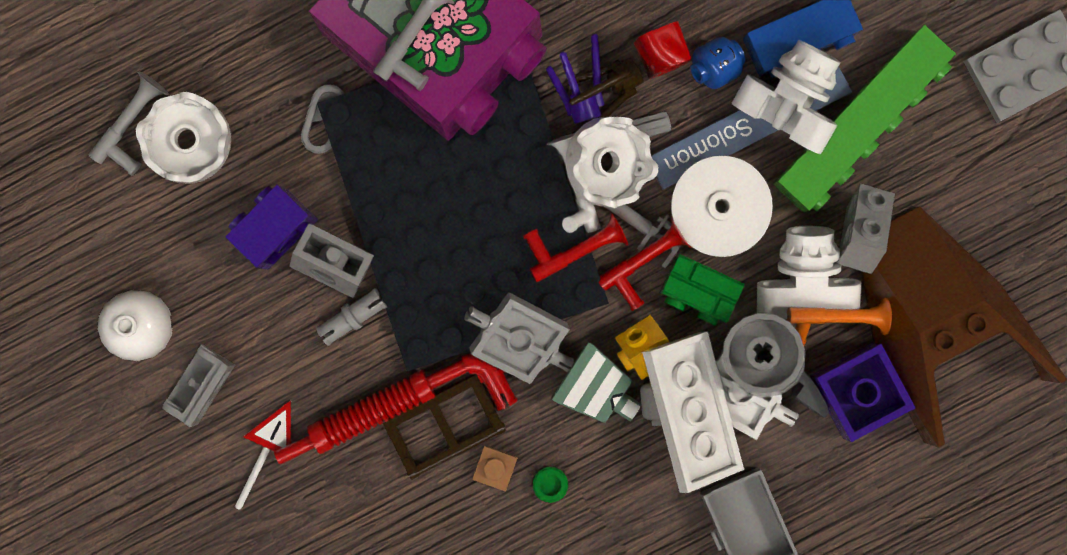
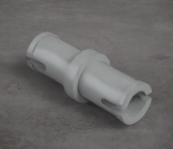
[316,288,387,346]

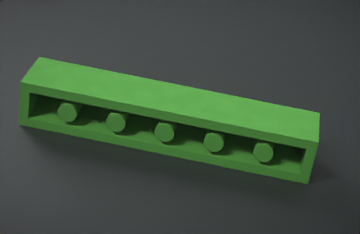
[773,25,956,213]

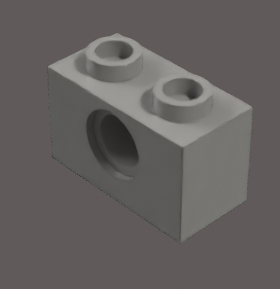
[289,223,374,298]

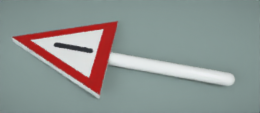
[235,400,291,509]

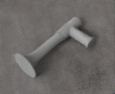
[373,0,454,91]
[88,71,169,176]

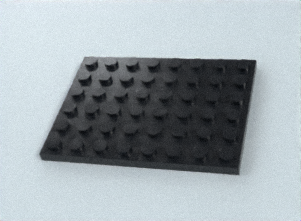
[317,73,609,372]

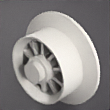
[671,156,772,257]

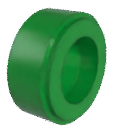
[533,466,568,503]

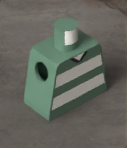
[552,341,641,423]

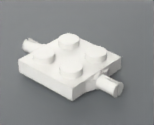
[716,348,799,440]

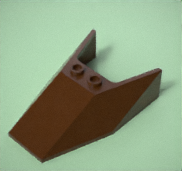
[861,206,1067,448]

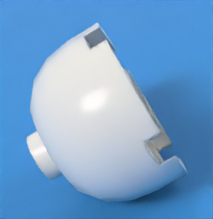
[98,290,172,361]

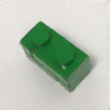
[659,254,745,326]

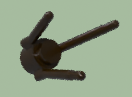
[569,58,644,119]

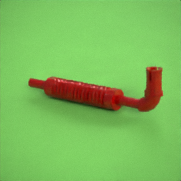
[274,353,518,465]

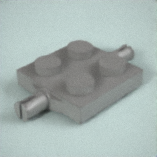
[464,292,574,384]

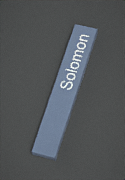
[651,66,852,190]

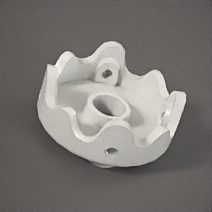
[136,92,231,184]
[566,117,658,208]

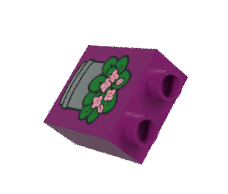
[309,0,547,141]

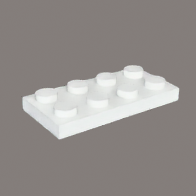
[642,331,744,493]

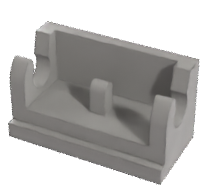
[162,344,235,427]

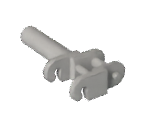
[605,204,681,268]

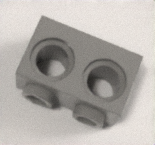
[837,183,895,274]

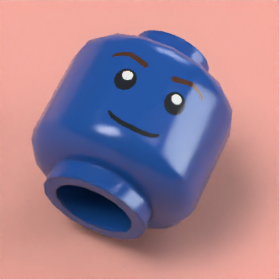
[690,36,745,89]

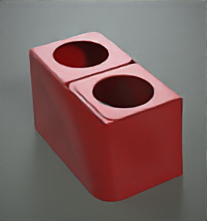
[634,21,691,79]

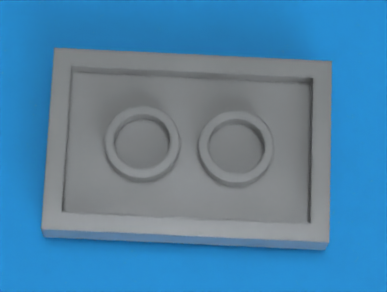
[963,10,1067,123]

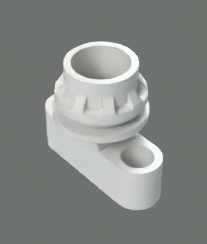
[732,40,840,154]
[757,226,861,319]

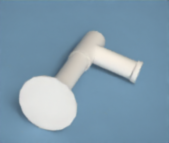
[547,133,601,233]

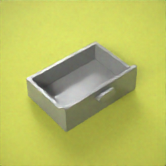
[699,467,798,555]

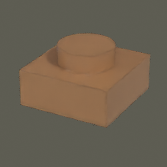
[472,445,518,492]

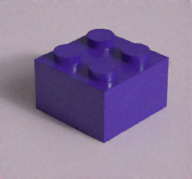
[225,185,318,270]
[810,343,915,442]

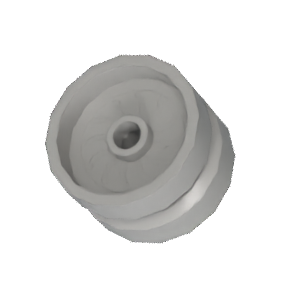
[723,313,806,397]

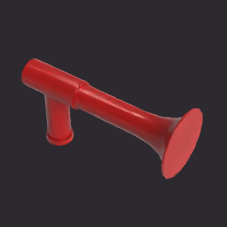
[523,213,628,283]
[598,217,693,311]

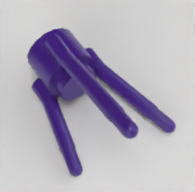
[546,34,605,124]

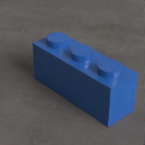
[743,0,863,79]

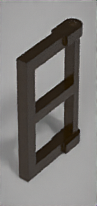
[383,375,506,480]

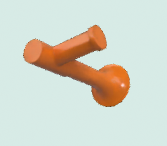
[787,298,892,346]

